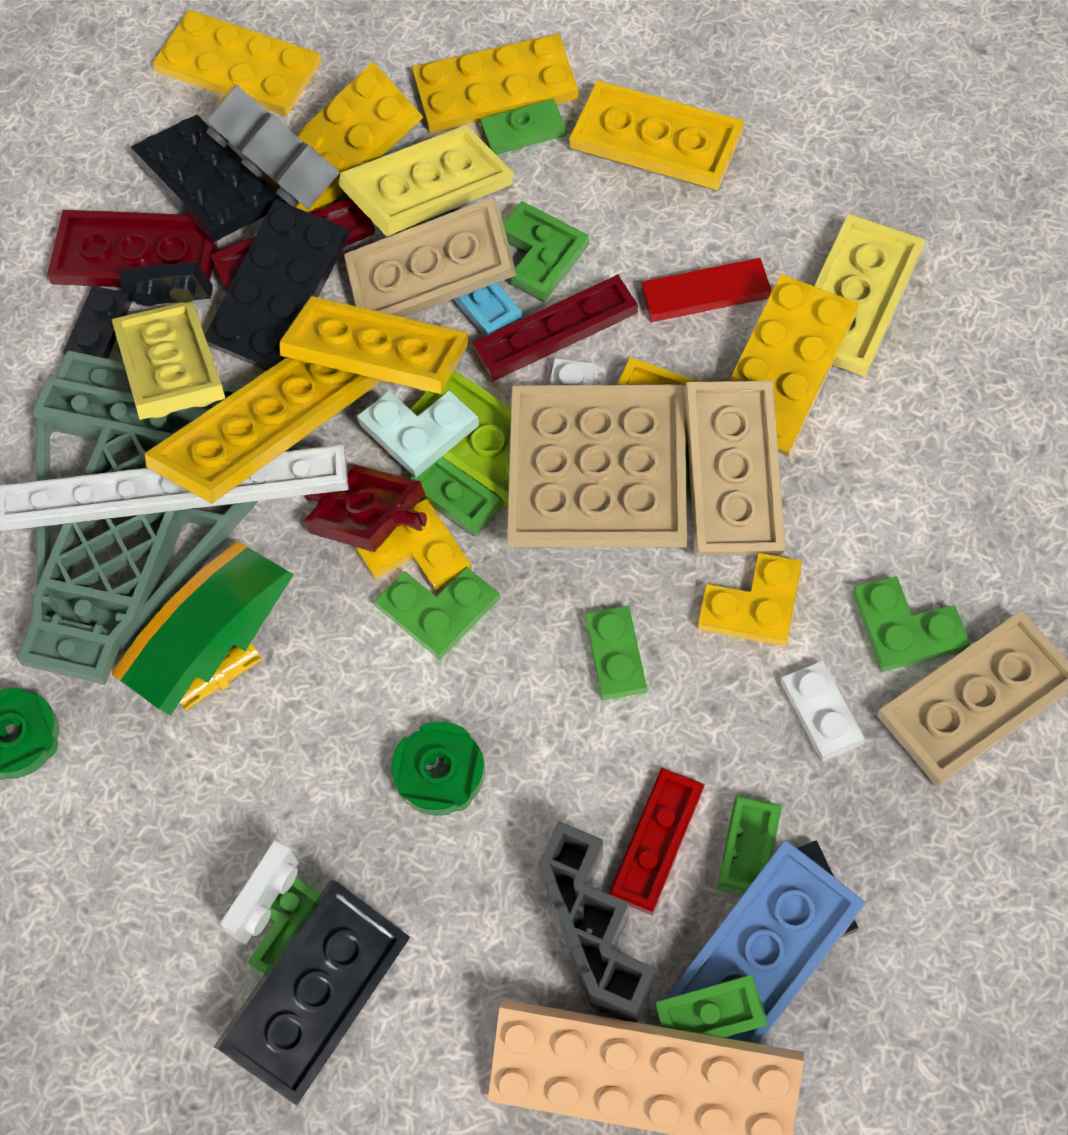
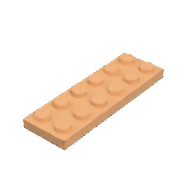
[488,999,804,1135]

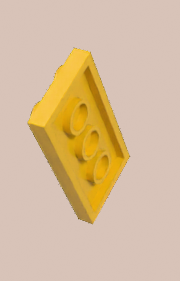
[152,9,322,117]
[412,33,579,133]
[263,61,424,213]
[569,80,745,190]
[729,274,859,457]
[280,296,468,394]

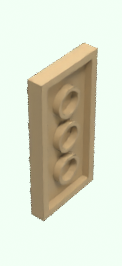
[344,197,516,317]
[684,381,786,556]
[877,610,1068,788]

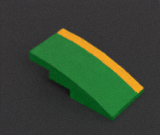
[111,541,294,716]

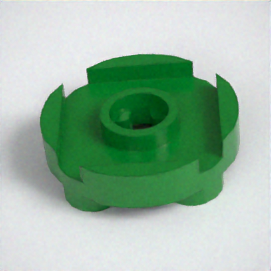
[0,687,59,780]
[391,721,485,816]

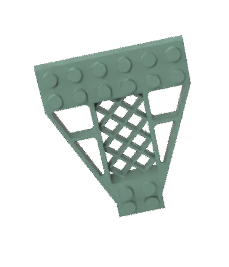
[17,351,289,685]

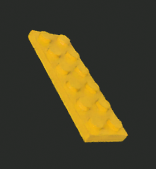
[145,357,381,504]

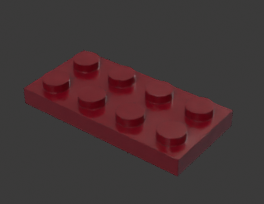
[47,210,218,288]

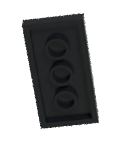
[130,114,280,243]
[205,199,350,370]
[213,880,410,1106]

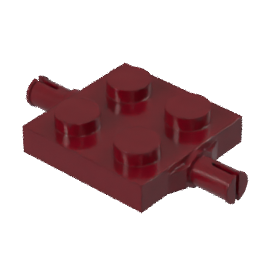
[304,465,427,552]

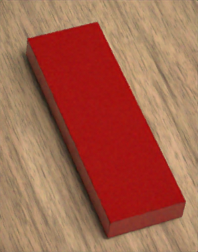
[642,257,772,323]
[608,767,705,916]

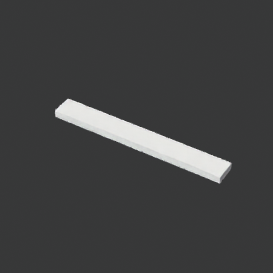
[0,445,348,531]

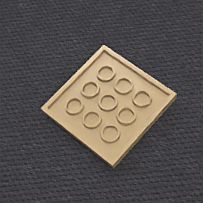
[507,385,687,548]

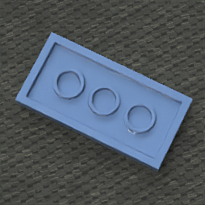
[666,840,867,1044]

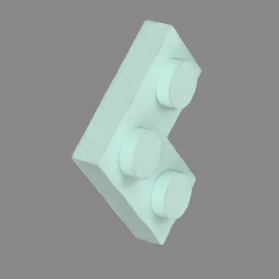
[357,390,479,478]

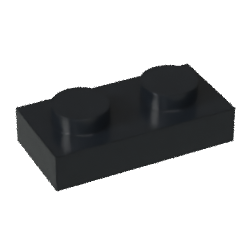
[119,261,213,306]
[63,286,133,359]

